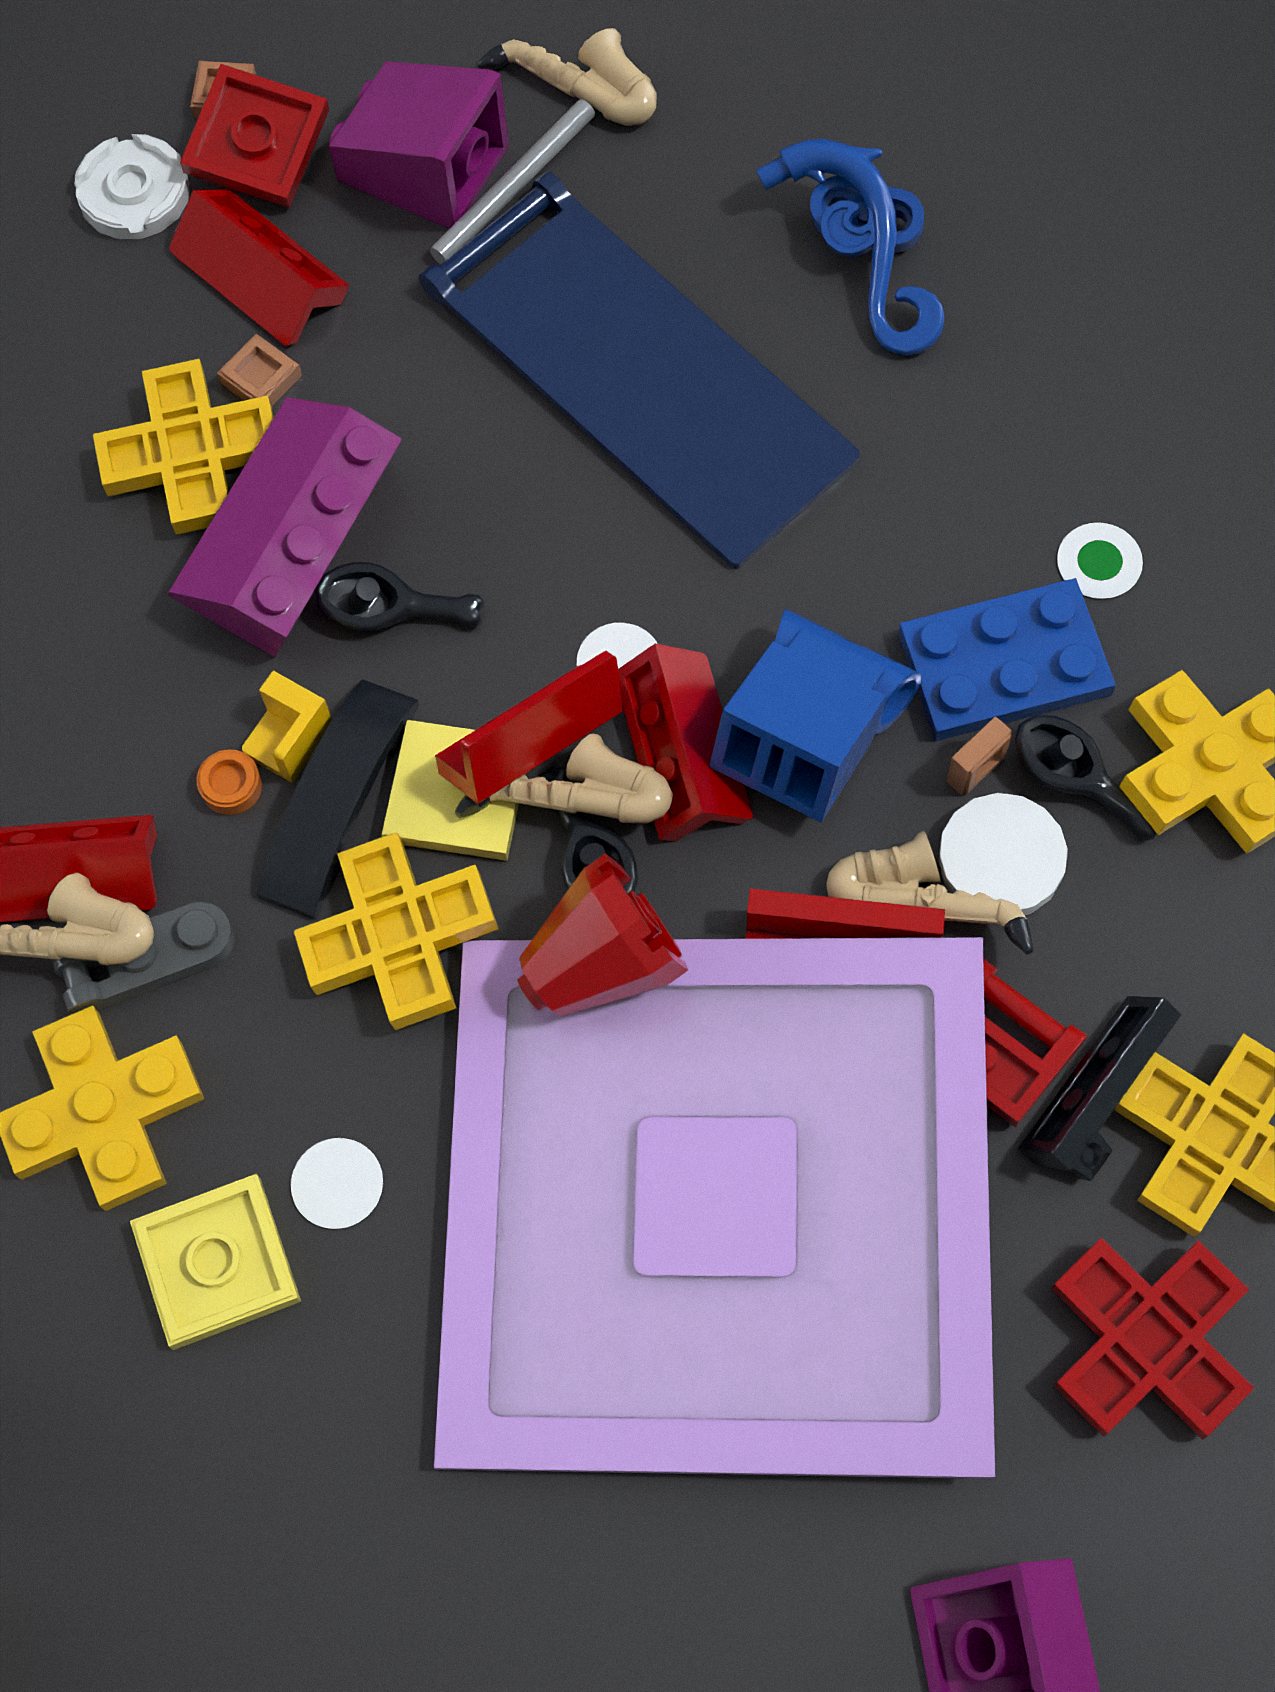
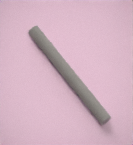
[430,99,595,264]

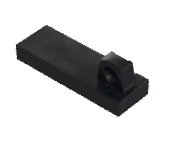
[1018,996,1182,1181]

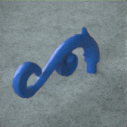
[756,139,945,356]

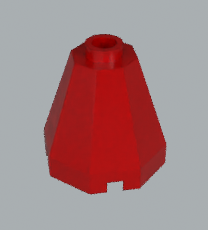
[517,853,688,1016]

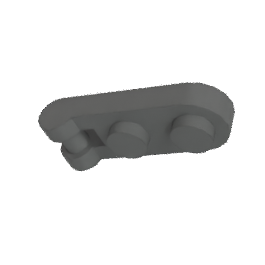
[51,901,235,1015]

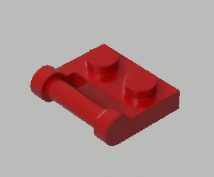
[983,958,1088,1128]

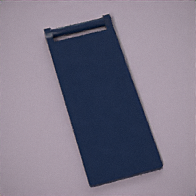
[419,171,860,569]

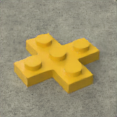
[93,359,274,535]
[1119,670,1275,854]
[294,832,499,1030]
[0,1005,204,1212]
[1114,1033,1275,1238]

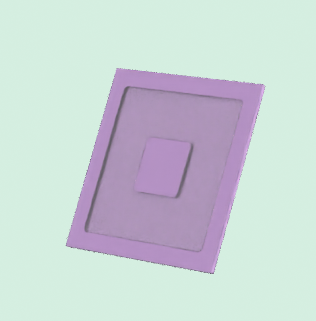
[434,937,995,1479]

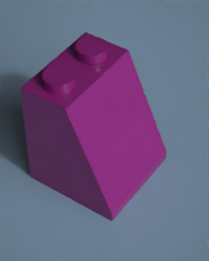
[329,61,509,229]

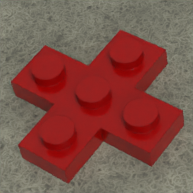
[1051,1237,1255,1440]

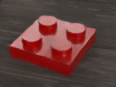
[180,64,329,208]

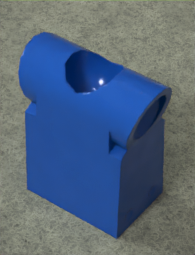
[709,608,922,823]

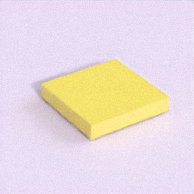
[382,720,525,861]
[130,1174,301,1350]

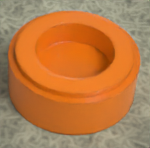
[197,749,263,815]

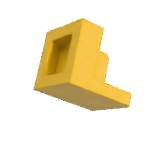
[242,671,332,783]

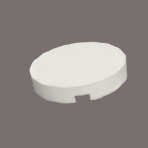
[74,134,190,239]
[939,793,1068,915]

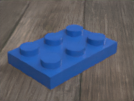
[898,578,1116,742]

